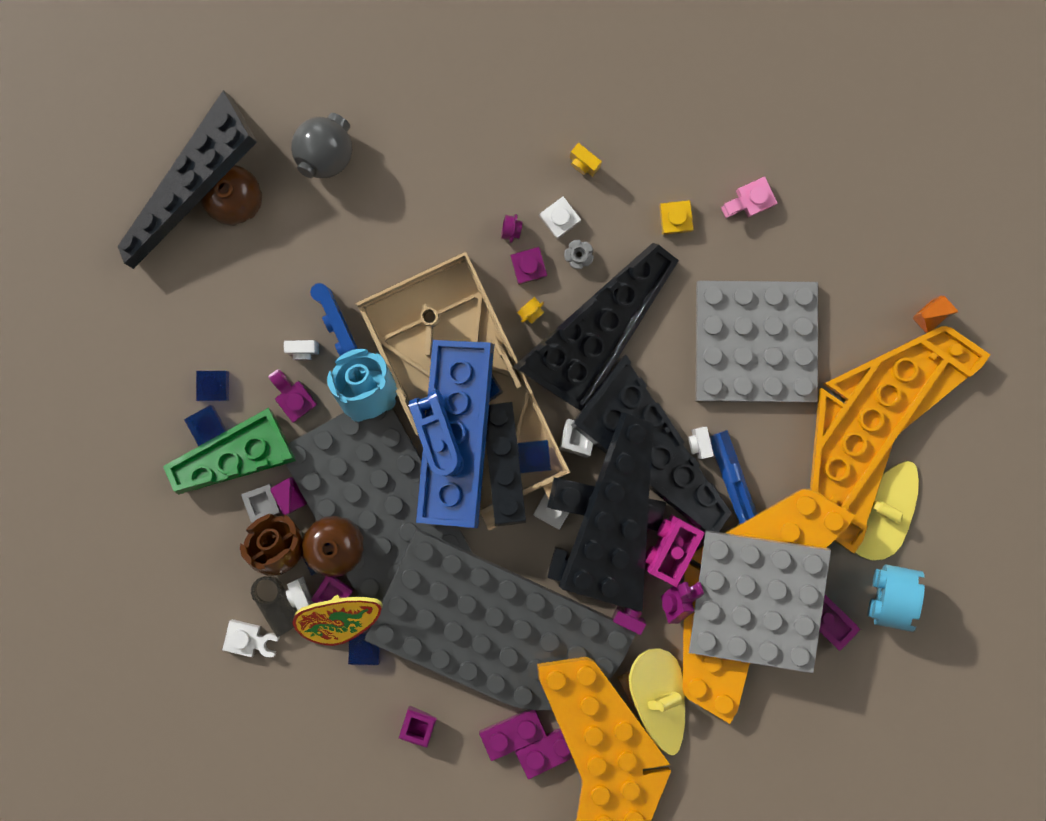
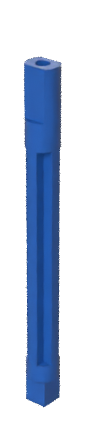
[709,430,757,524]

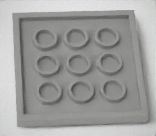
[695,281,818,402]
[689,530,831,673]

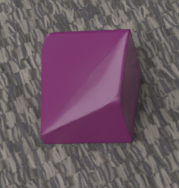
[270,477,307,515]
[398,706,437,748]

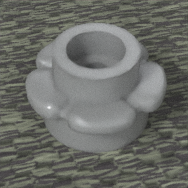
[564,240,594,269]

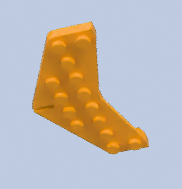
[810,326,991,554]
[683,489,855,724]
[537,657,671,821]

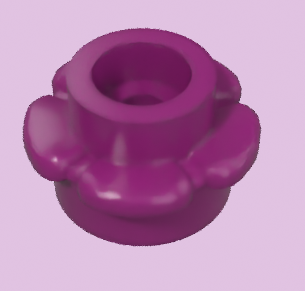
[501,214,523,243]

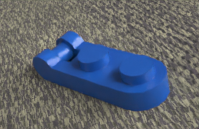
[310,283,358,356]
[408,389,462,477]

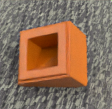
[913,295,958,333]

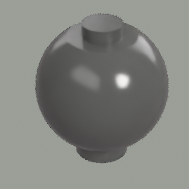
[291,113,352,178]

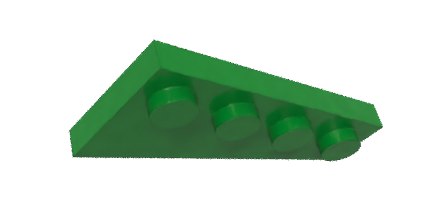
[163,408,296,495]

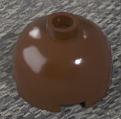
[201,165,262,226]
[240,514,303,576]
[302,516,364,577]

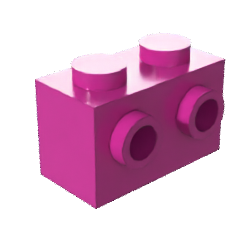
[645,514,705,587]

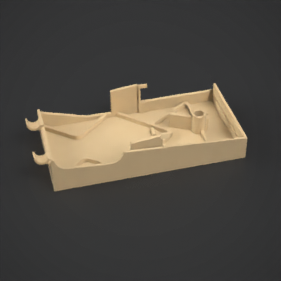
[356,252,570,531]

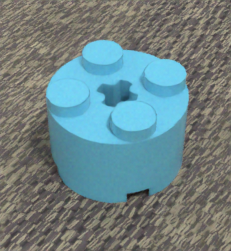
[327,349,397,422]
[868,564,925,632]

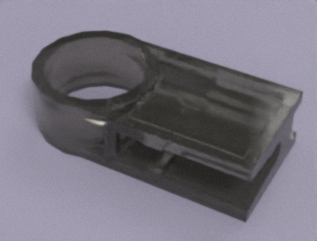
[251,575,298,638]

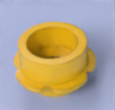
[517,296,544,324]

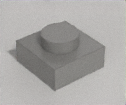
[241,484,282,523]

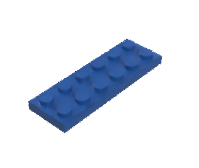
[416,340,494,528]

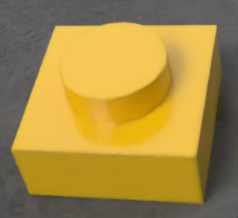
[570,142,602,177]
[659,200,693,235]

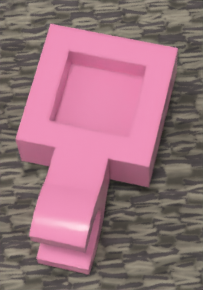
[721,177,778,218]

